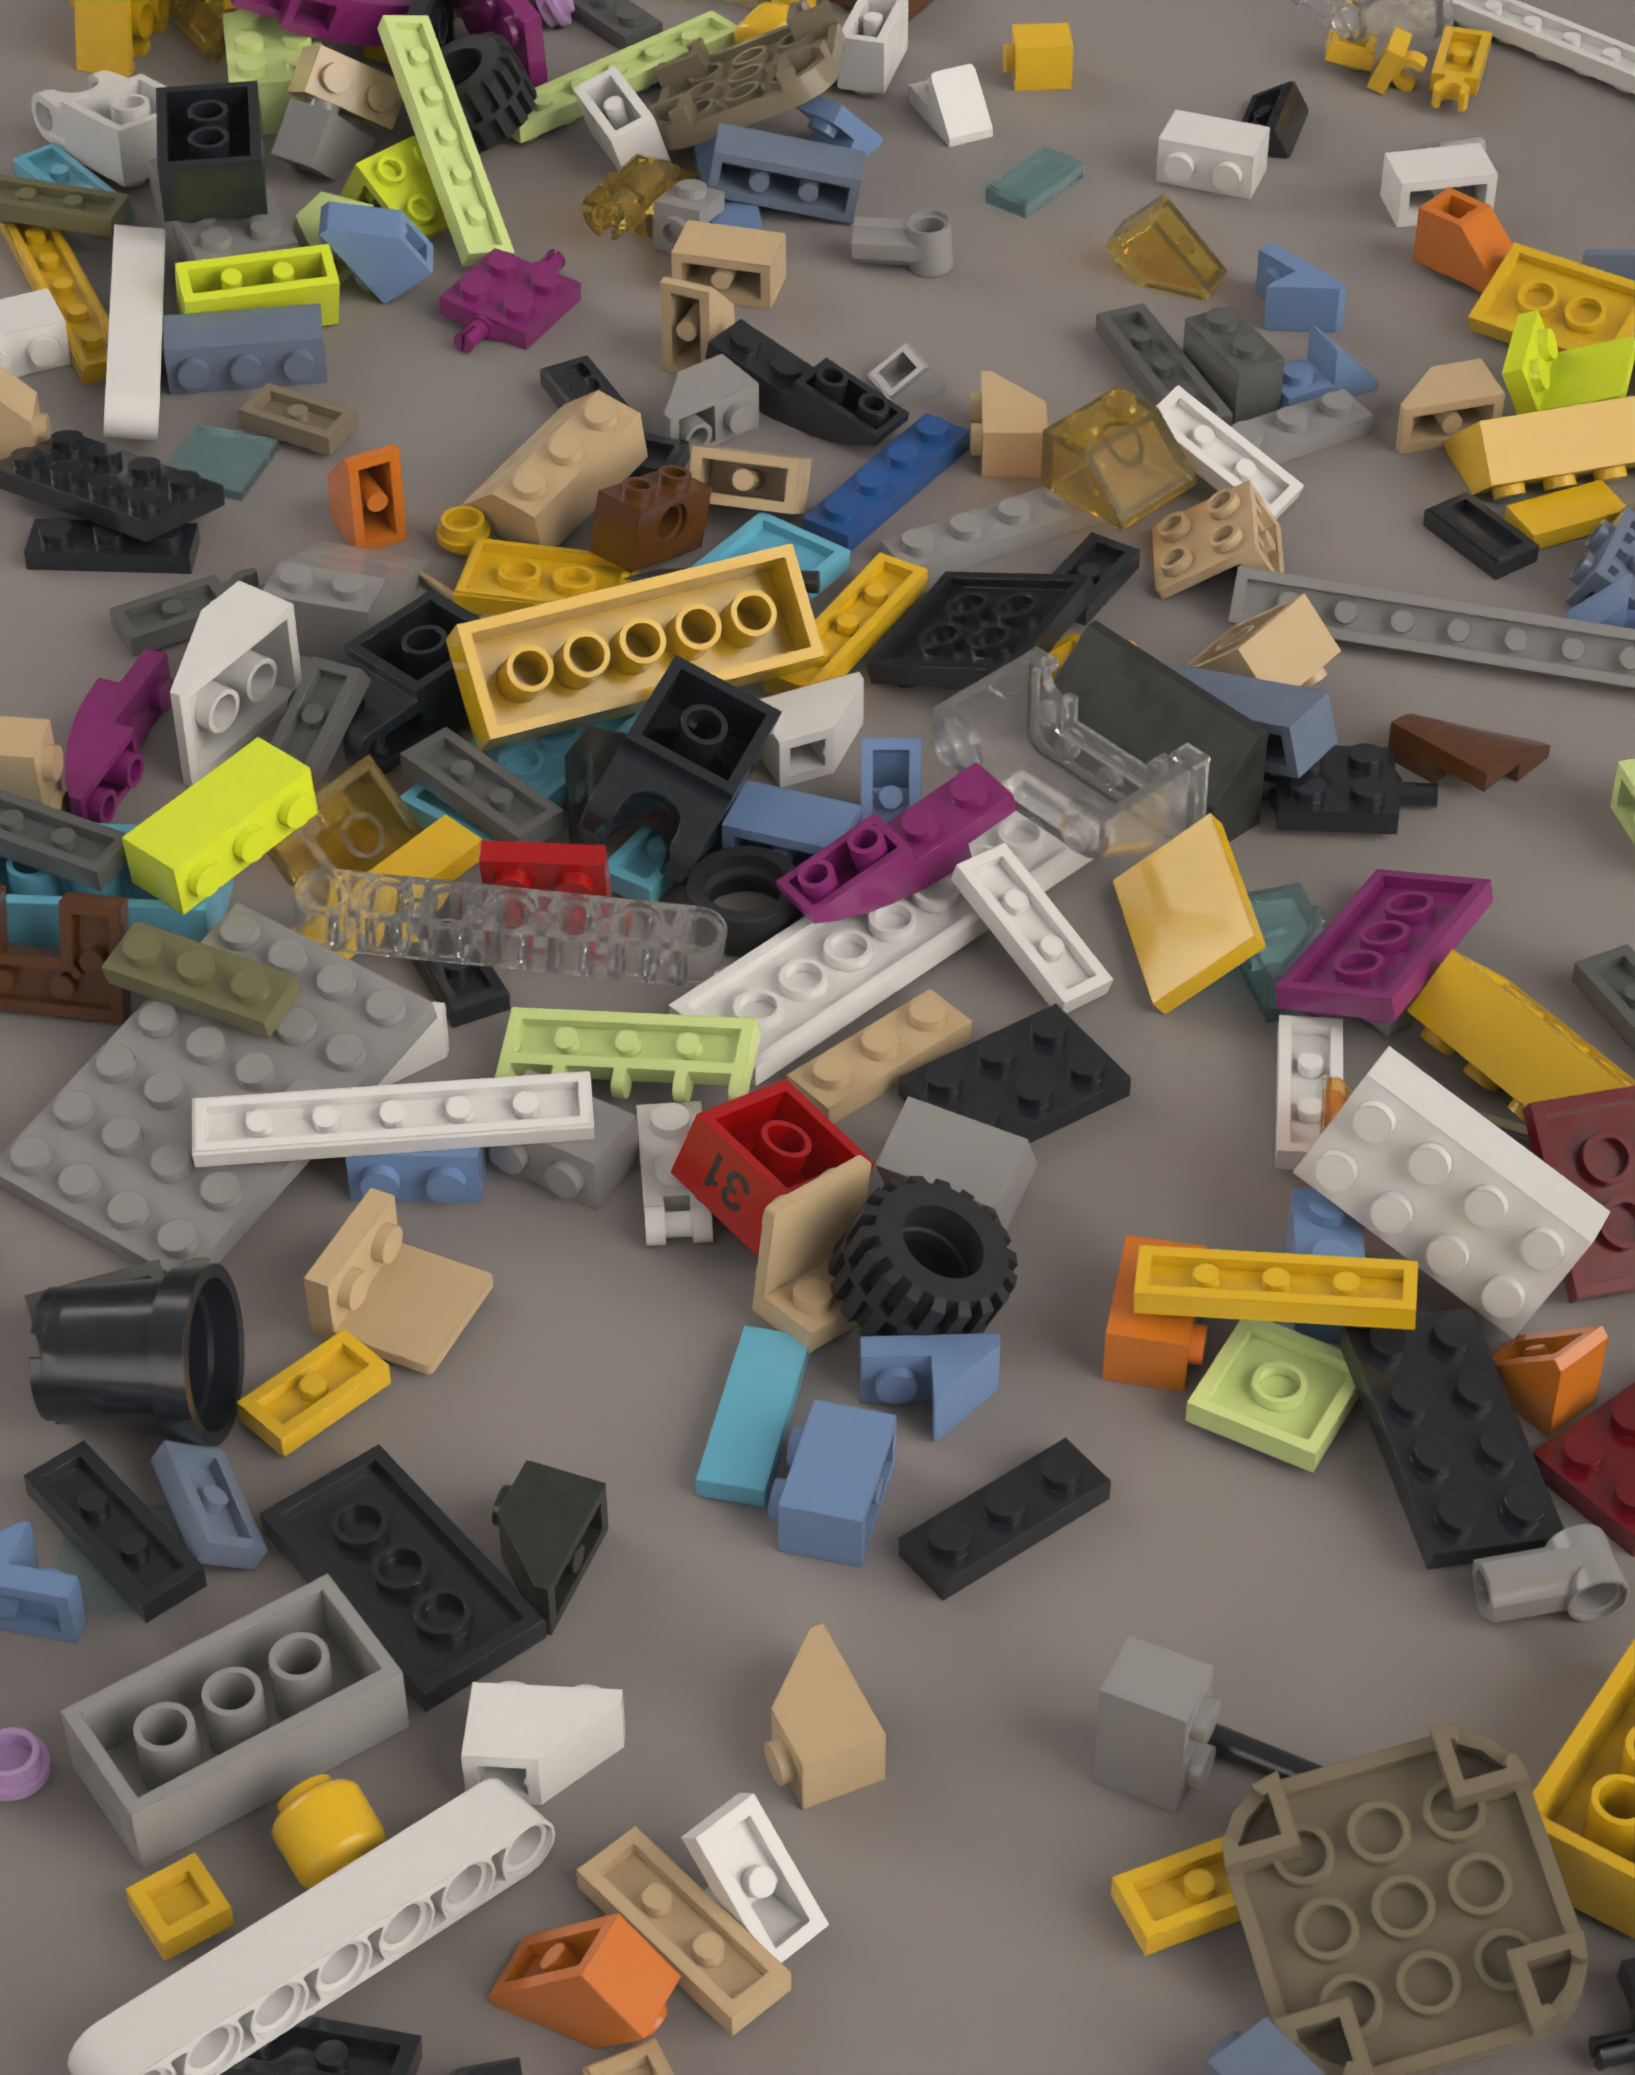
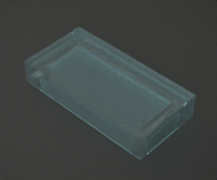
[985,146,1084,219]

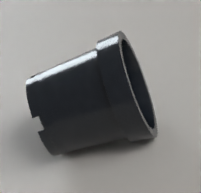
[29,1263,245,1447]

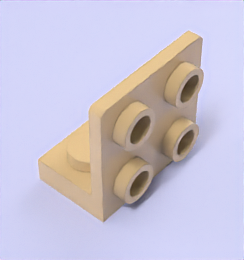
[1152,480,1285,599]
[752,1155,871,1354]
[303,1188,493,1374]

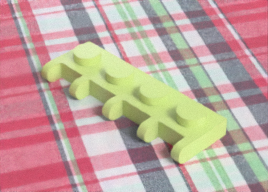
[495,1007,761,1102]

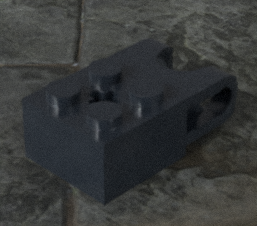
[287,589,481,779]
[577,655,782,886]

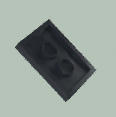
[899,1004,1131,1143]

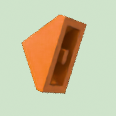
[1491,1325,1608,1437]

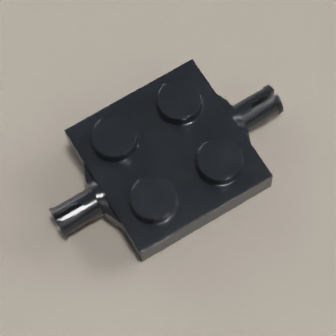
[1262,743,1438,835]

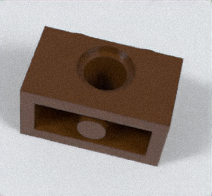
[589,465,712,572]

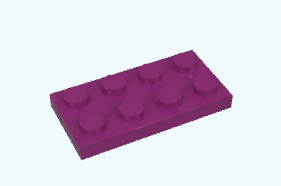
[453,0,548,88]
[1274,869,1493,1023]

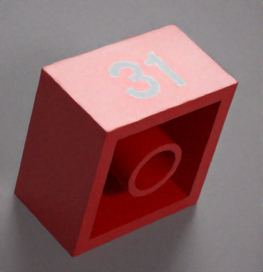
[671,1079,875,1257]

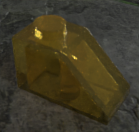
[1104,193,1228,301]

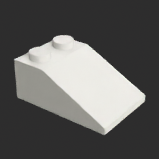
[170,580,302,787]

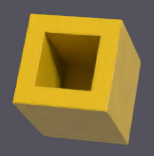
[1003,23,1074,91]

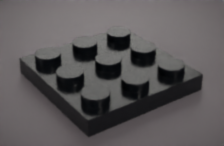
[865,571,1096,692]

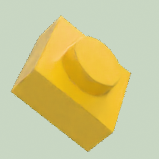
[125,1852,235,1961]

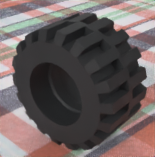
[403,32,537,154]
[828,1176,1018,1336]

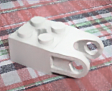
[31,70,167,187]

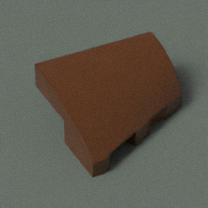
[1388,714,1550,792]

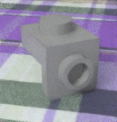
[653,179,725,253]

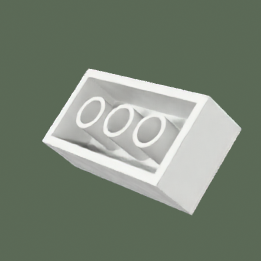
[1293,1046,1611,1339]

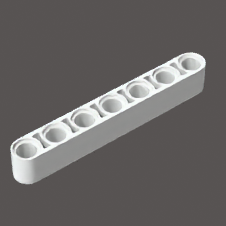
[103,224,165,441]
[67,1778,555,2075]

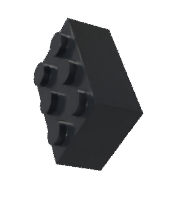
[156,81,268,223]

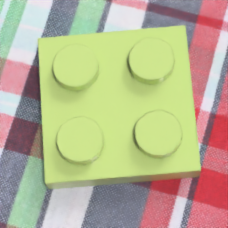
[1185,1320,1359,1473]

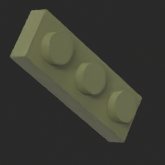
[0,174,132,238]
[101,921,302,1039]

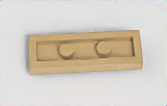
[787,989,973,1124]
[576,1826,791,2037]

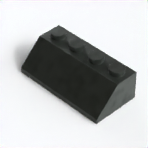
[1041,620,1268,842]

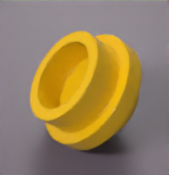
[436,506,492,555]

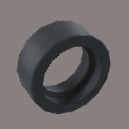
[686,845,803,957]

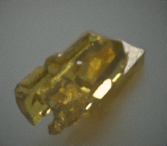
[582,152,700,240]

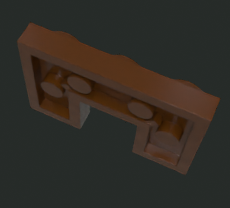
[0,885,131,1024]

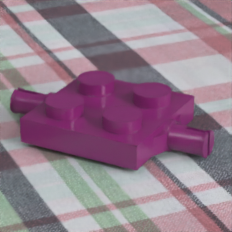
[439,248,581,354]

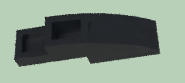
[705,319,909,446]

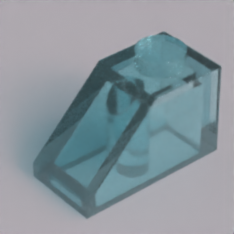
[1238,882,1326,1023]

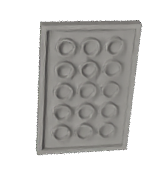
[0,903,437,1276]

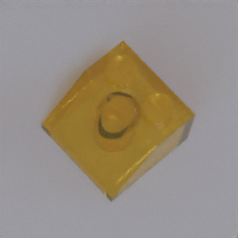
[1040,386,1196,531]
[266,754,423,904]

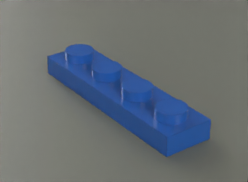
[803,413,970,552]

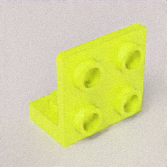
[340,135,449,239]
[1502,310,1635,415]

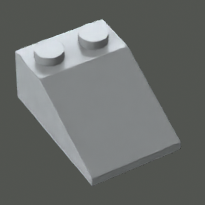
[263,541,429,661]

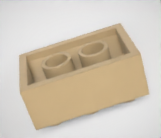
[460,390,648,547]

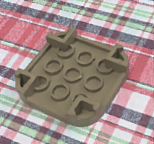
[646,0,845,150]
[1222,1723,1588,2075]

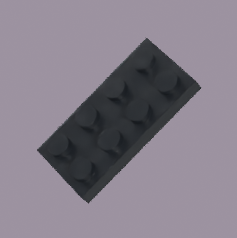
[0,430,225,542]
[1337,1308,1564,1570]
[260,1444,547,1712]

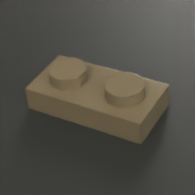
[238,383,359,456]

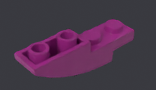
[231,0,413,47]
[65,648,174,823]
[776,761,1017,924]

